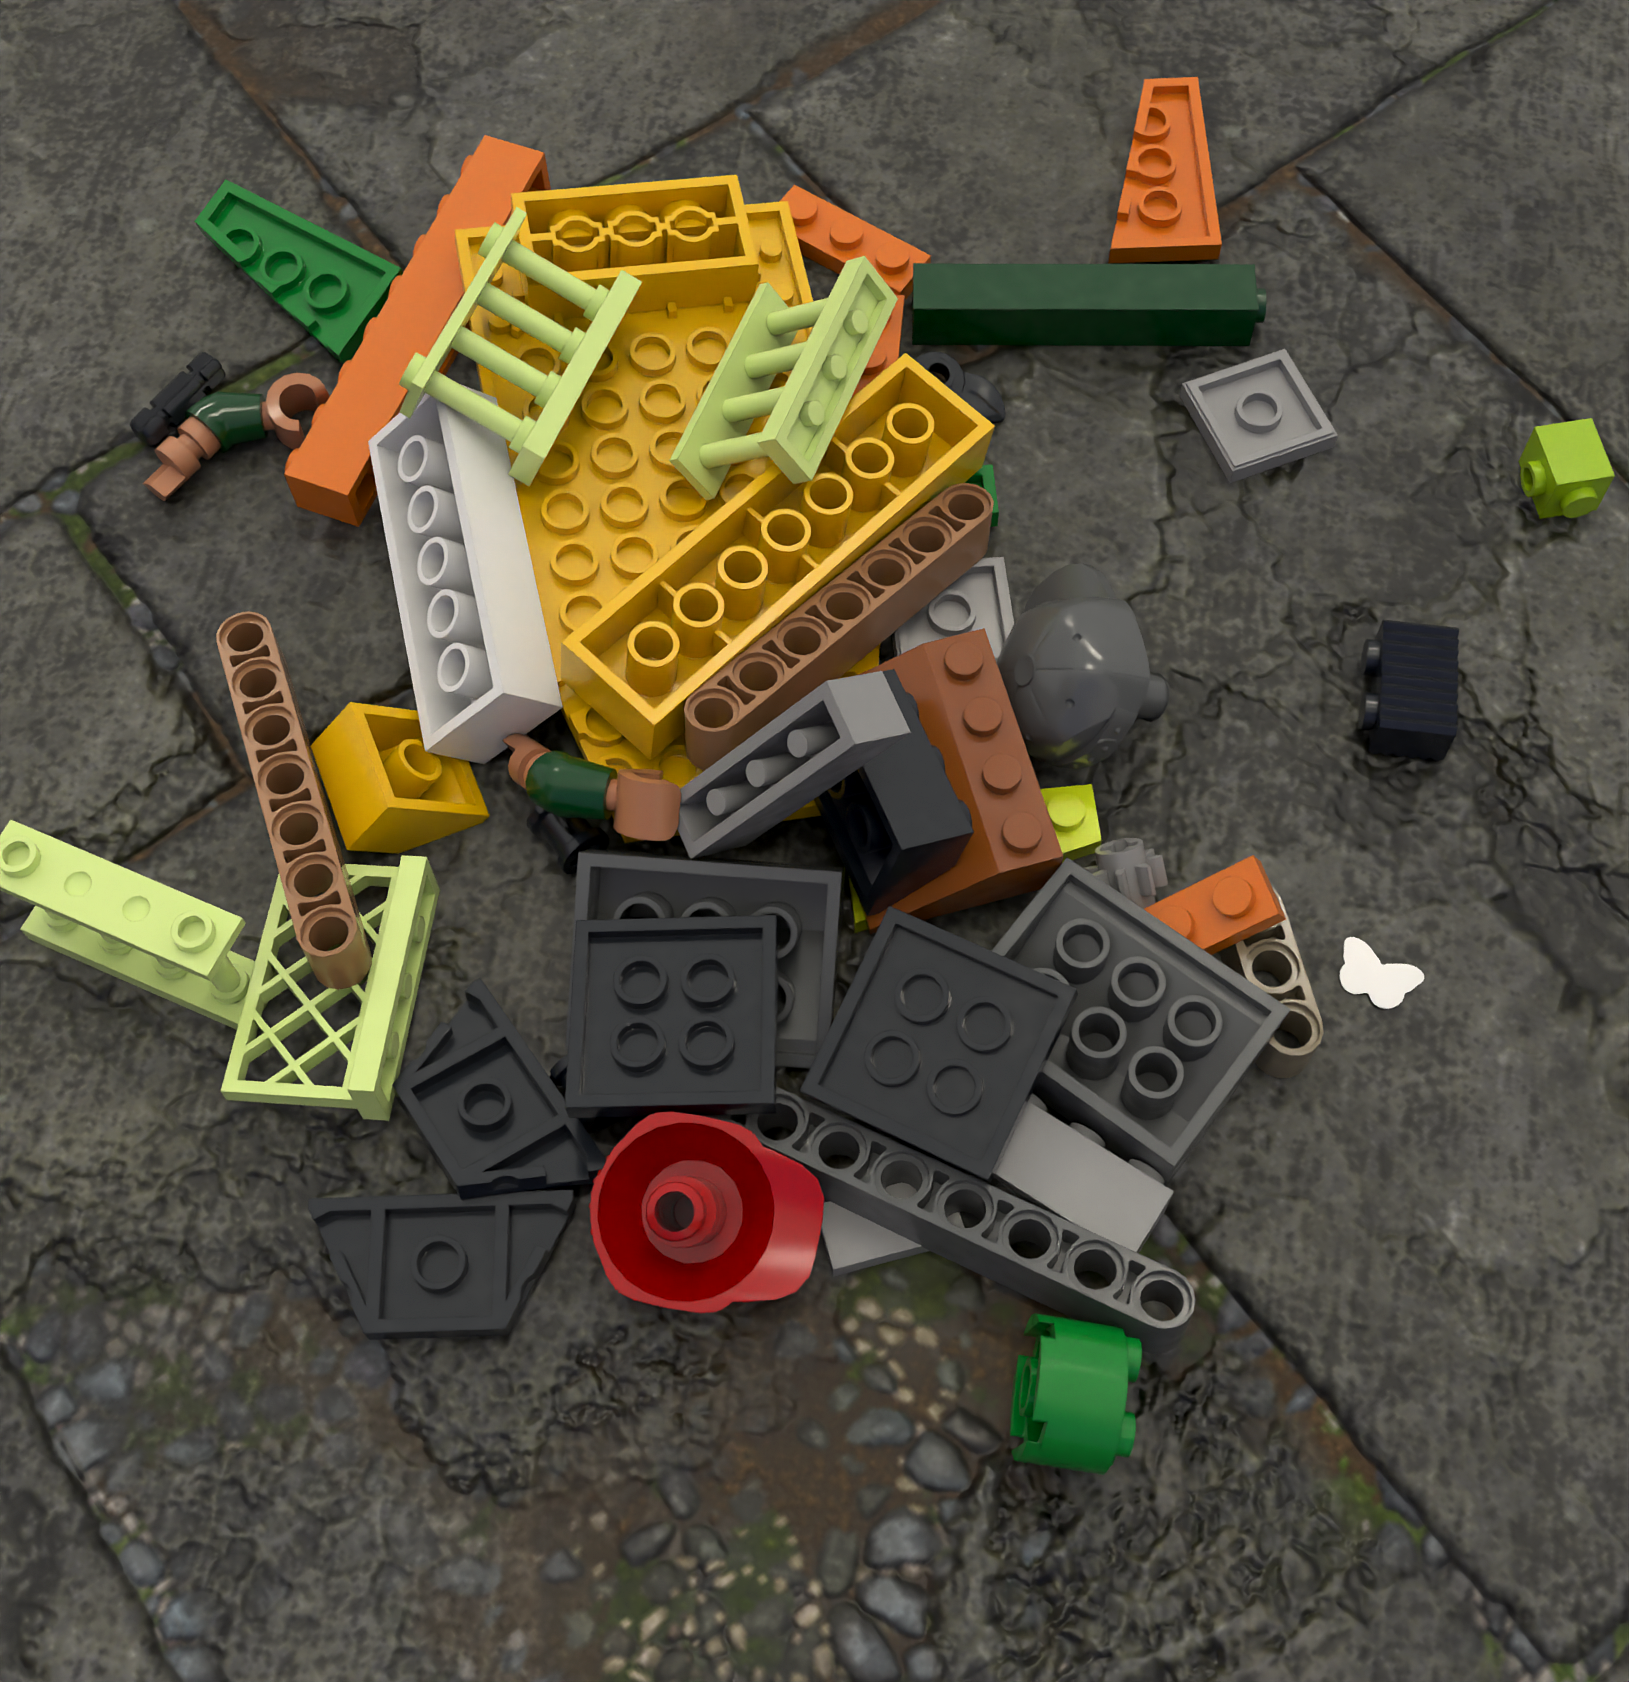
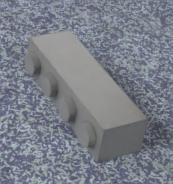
[677,671,911,859]
[929,1093,1174,1253]

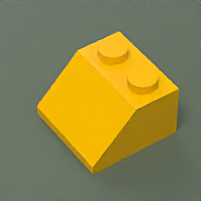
[310,702,490,854]

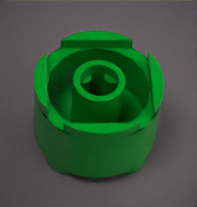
[1010,1313,1142,1475]

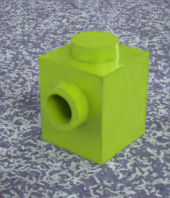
[1518,418,1615,519]

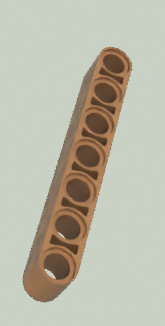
[684,483,994,771]
[216,611,372,990]

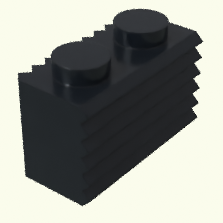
[1358,620,1459,762]

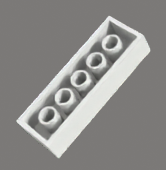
[368,384,563,764]

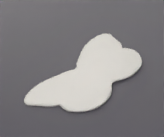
[1339,937,1424,1009]

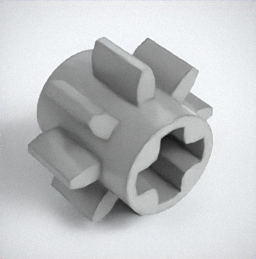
[1084,838,1168,909]

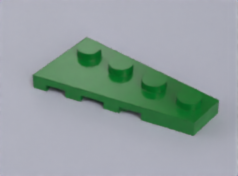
[194,180,403,365]

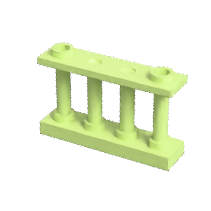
[399,207,642,486]
[669,256,898,500]
[0,820,278,1030]

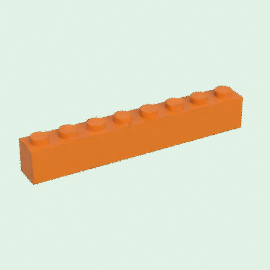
[284,135,551,527]

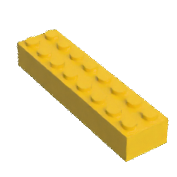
[561,353,995,760]

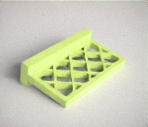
[221,855,440,1121]

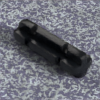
[130,352,226,447]

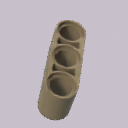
[1219,887,1324,1078]

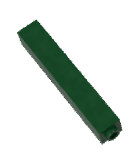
[912,263,1267,346]

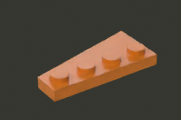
[1108,77,1222,264]

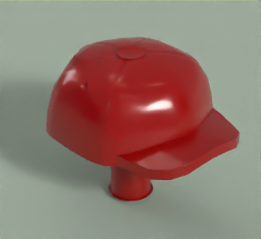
[589,1111,825,1313]

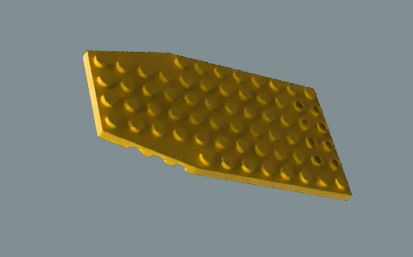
[455,175,881,843]

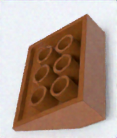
[859,628,1063,934]

